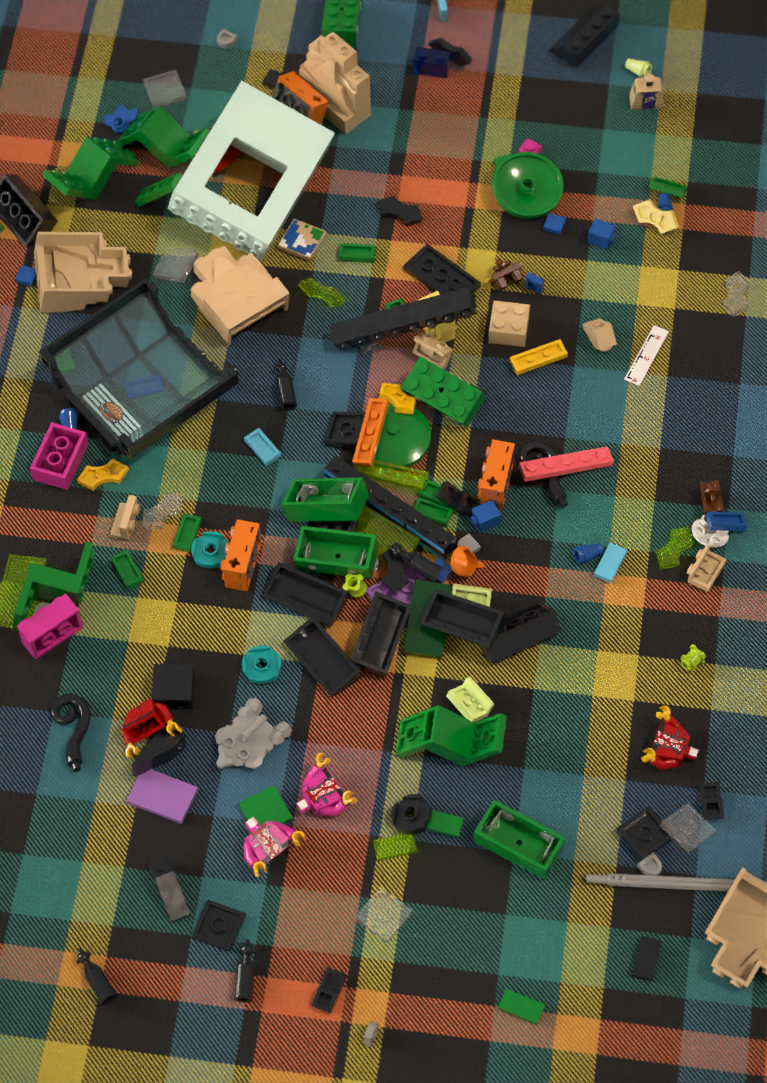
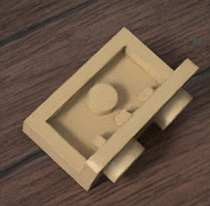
[412,332,453,369]
[110,495,140,540]
[687,544,727,592]

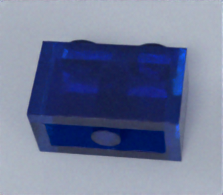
[413,47,451,79]

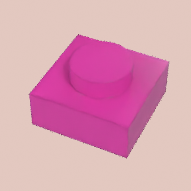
[518,138,542,154]

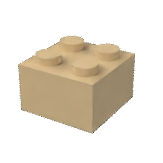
[489,301,530,347]

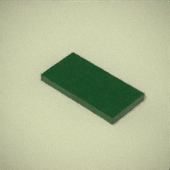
[403,579,453,659]

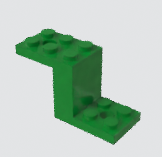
[118,106,210,168]
[42,136,140,200]
[13,541,96,631]
[395,705,507,767]

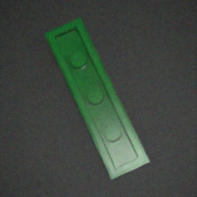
[135,173,182,207]

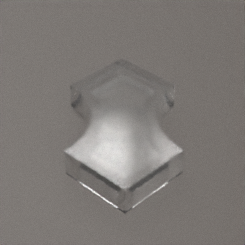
[722,271,751,317]
[142,493,183,529]

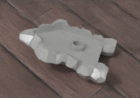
[215,698,292,769]

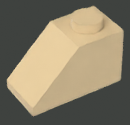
[582,318,617,352]

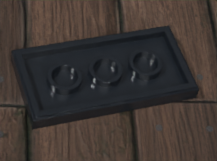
[403,244,481,294]

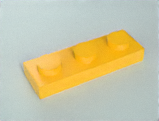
[509,339,568,375]

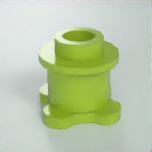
[343,573,367,598]
[681,644,706,671]

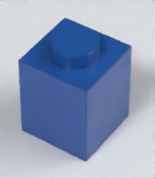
[588,218,617,249]
[470,500,501,533]

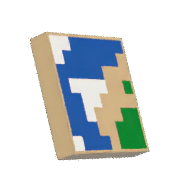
[278,219,326,261]

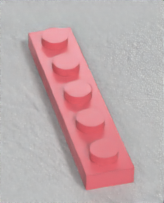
[518,446,614,482]

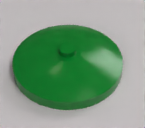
[492,152,564,219]
[373,403,431,470]

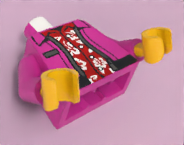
[296,753,357,816]
[243,816,306,877]

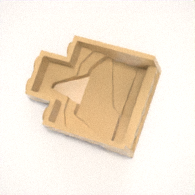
[299,32,371,135]
[34,232,132,312]
[191,246,289,346]
[704,868,767,989]

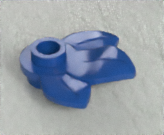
[104,105,138,133]

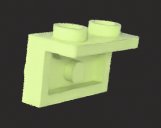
[452,584,492,607]
[446,677,494,722]

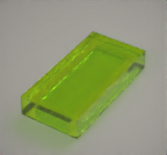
[373,834,417,861]

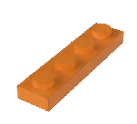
[352,398,389,467]

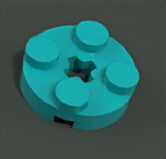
[191,531,229,568]
[242,645,282,684]

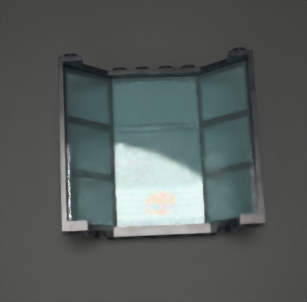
[39,278,239,459]

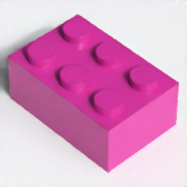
[30,422,89,490]
[17,594,84,660]

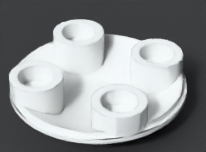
[692,515,729,548]

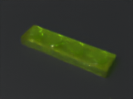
[353,460,429,491]

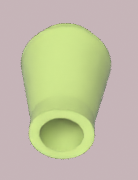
[625,58,652,78]

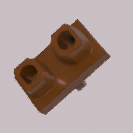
[489,259,524,291]
[699,480,724,514]

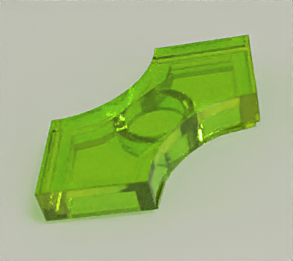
[298,278,346,307]
[656,526,694,569]

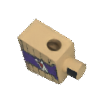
[629,74,664,110]

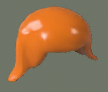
[450,546,485,577]

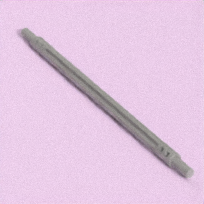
[586,873,767,891]

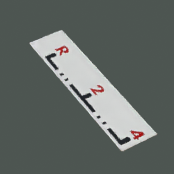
[624,325,669,385]

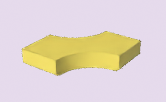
[633,199,679,234]

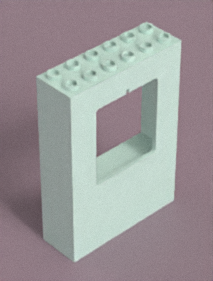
[167,81,335,261]

